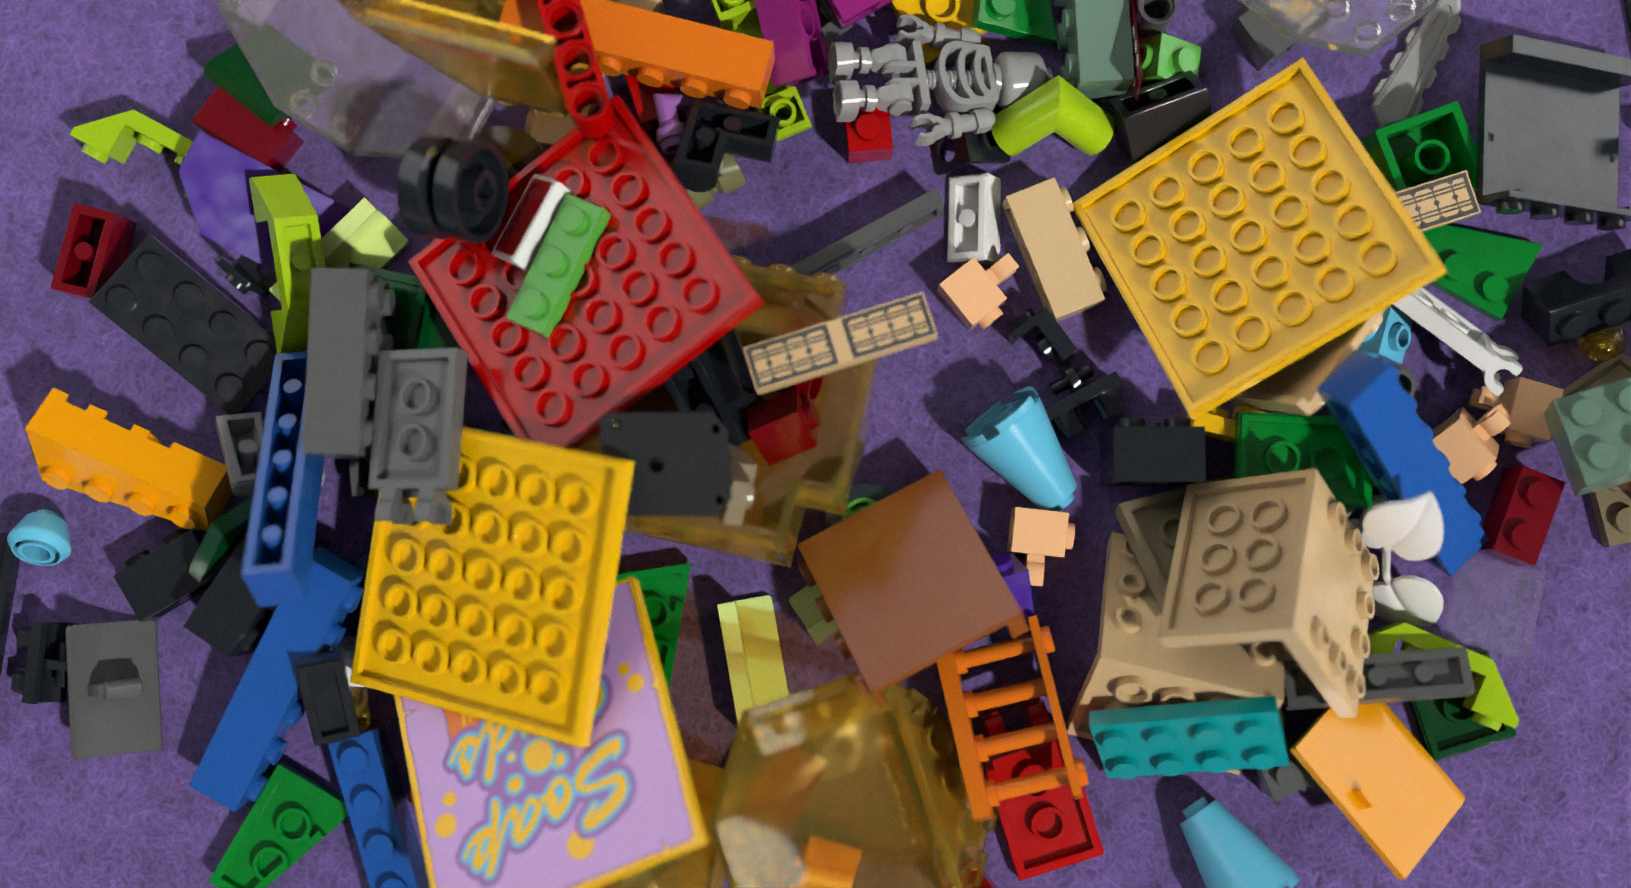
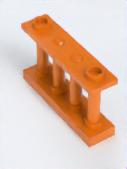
[936,615,1090,822]

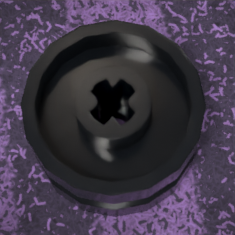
[397,135,509,244]

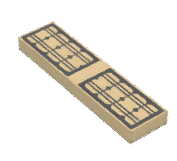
[1394,170,1481,233]
[743,292,938,395]

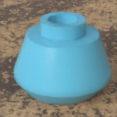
[7,509,72,566]

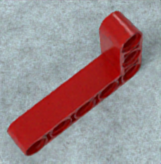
[536,0,614,138]

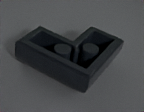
[673,99,780,193]

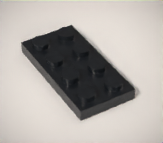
[89,234,277,415]

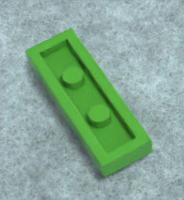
[506,193,611,338]

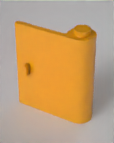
[1290,703,1465,880]

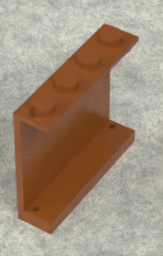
[797,469,1029,709]

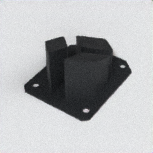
[599,412,732,517]

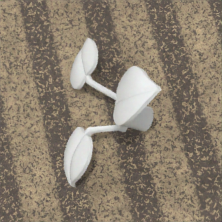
[1350,492,1444,628]

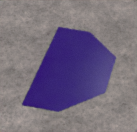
[178,130,351,267]

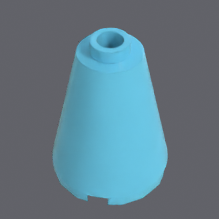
[961,386,1077,511]
[1180,796,1301,888]

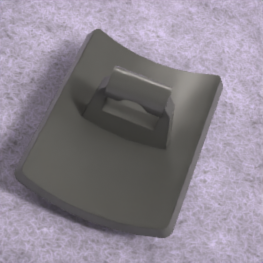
[66,620,163,760]

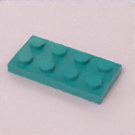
[1089,696,1289,779]

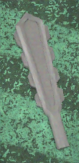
[1370,0,1462,128]

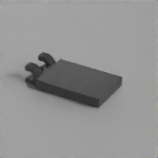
[369,348,468,525]

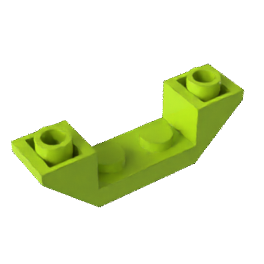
[710,0,812,142]
[69,109,193,198]
[249,174,326,354]
[1367,621,1519,731]

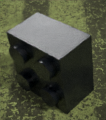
[1100,418,1206,486]

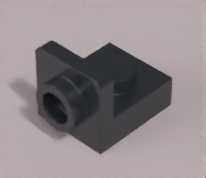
[1007,307,1078,364]

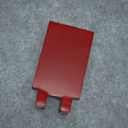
[981,697,1104,881]

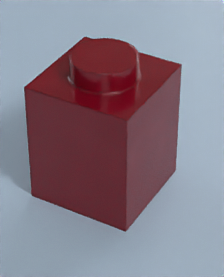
[748,388,821,466]

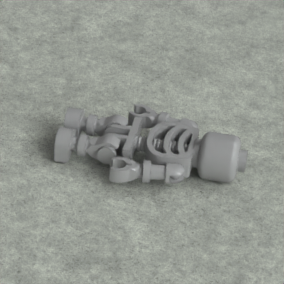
[827,14,1053,146]

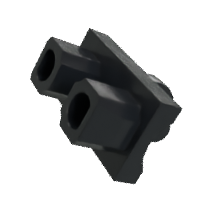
[1045,361,1125,440]
[11,622,75,704]

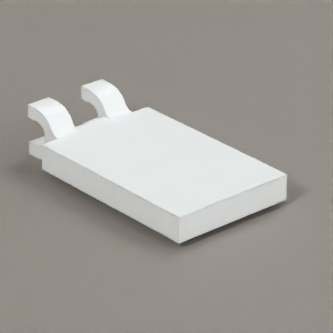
[1393,287,1523,396]

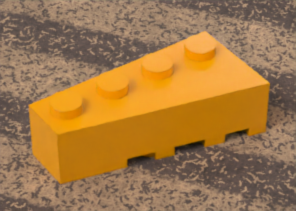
[25,387,233,532]

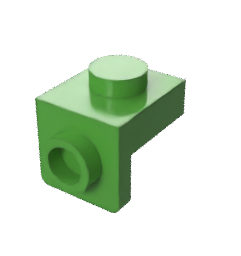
[1138,33,1201,84]

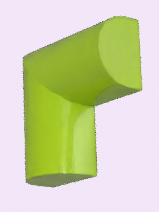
[991,75,1114,156]

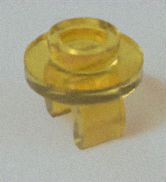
[1578,324,1626,361]

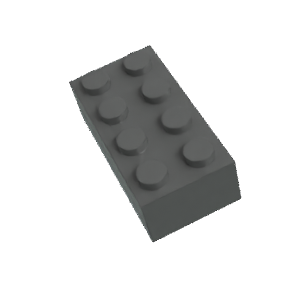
[303,268,396,460]

